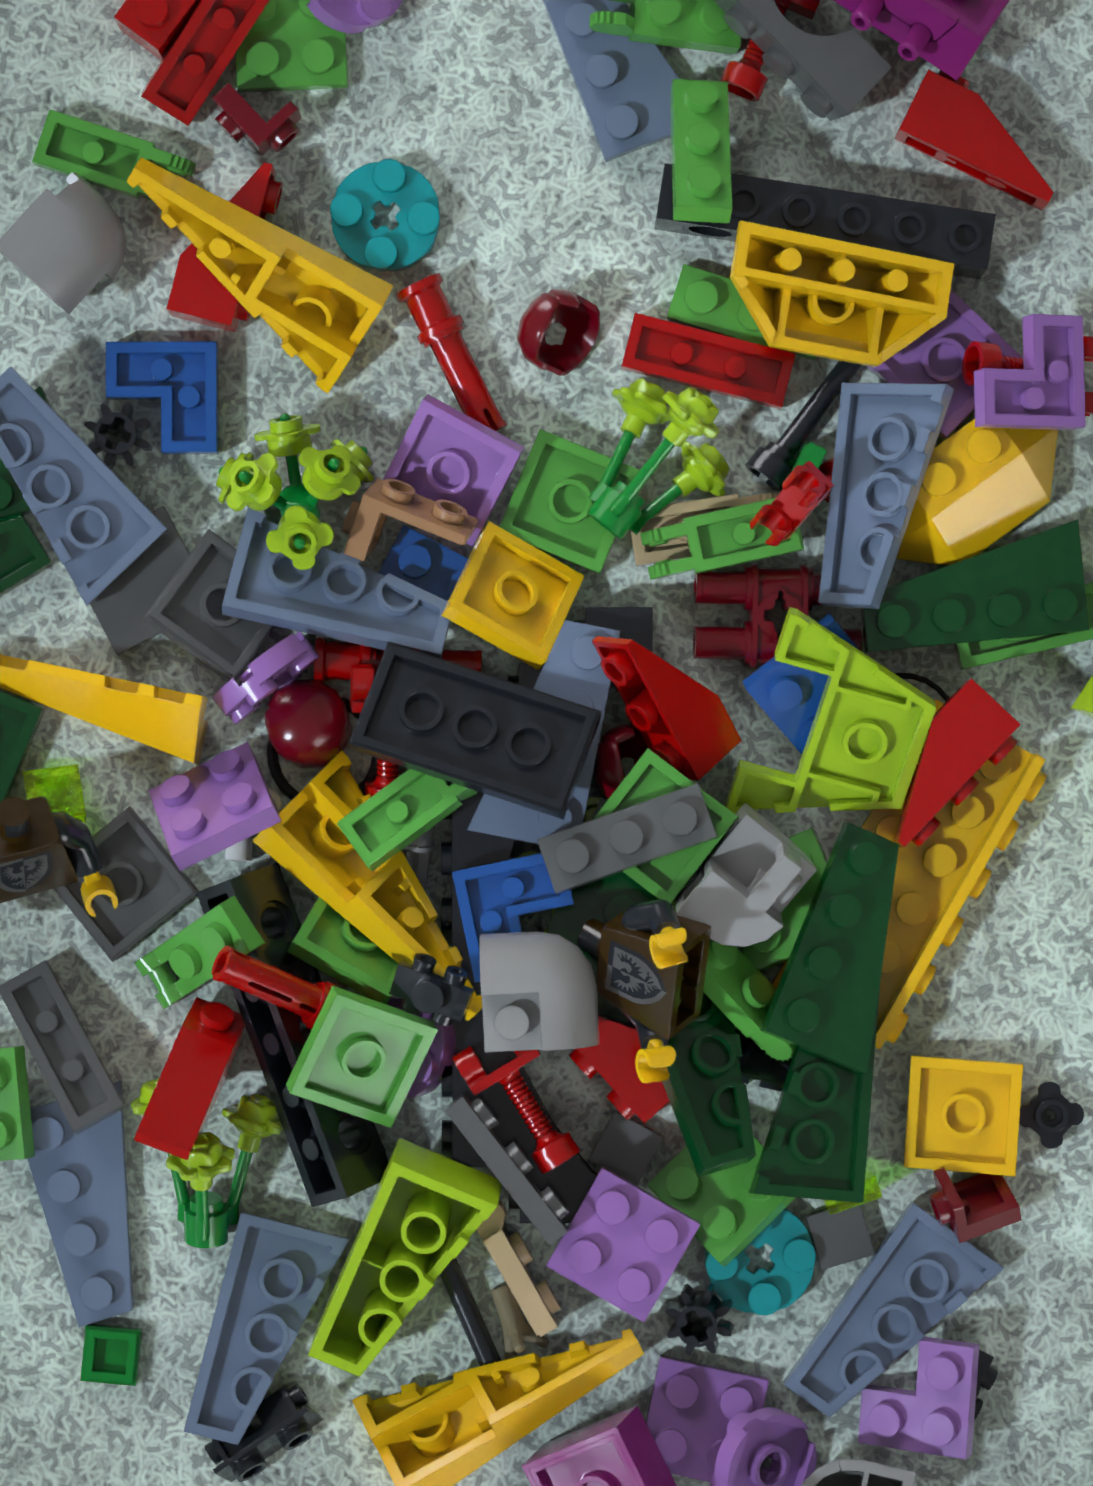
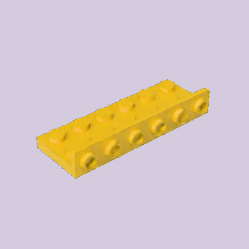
[771,699,1047,1050]

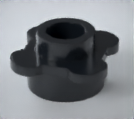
[1019,1082,1084,1149]

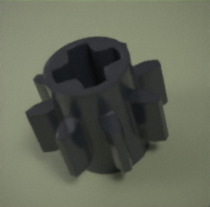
[84,402,153,470]
[665,1283,735,1355]

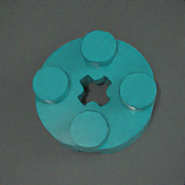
[330,159,440,272]
[704,1208,816,1316]

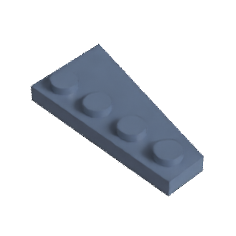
[467,620,620,844]
[27,1080,134,1327]

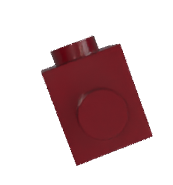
[212,83,302,155]
[929,1167,1022,1243]

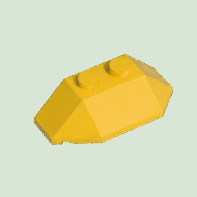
[730,221,954,367]
[896,419,1058,566]

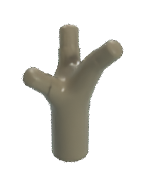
[490,1284,549,1360]

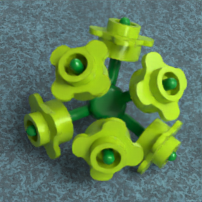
[216,413,374,570]

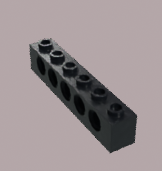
[654,163,996,279]
[196,862,389,1207]

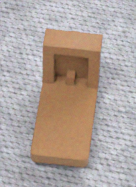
[342,478,479,562]

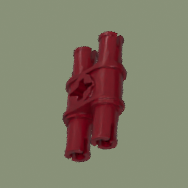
[693,563,862,668]

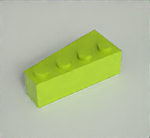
[308,1138,502,1377]

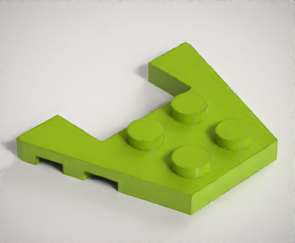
[725,607,936,814]

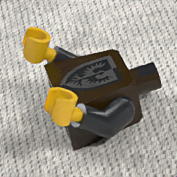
[0,796,118,917]
[577,899,711,1083]

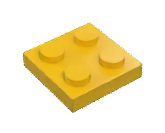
[441,521,585,670]
[904,1055,1023,1177]

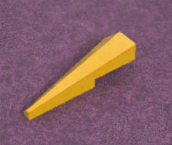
[126,157,394,394]
[0,654,208,764]
[253,751,482,1021]
[352,1329,644,1486]

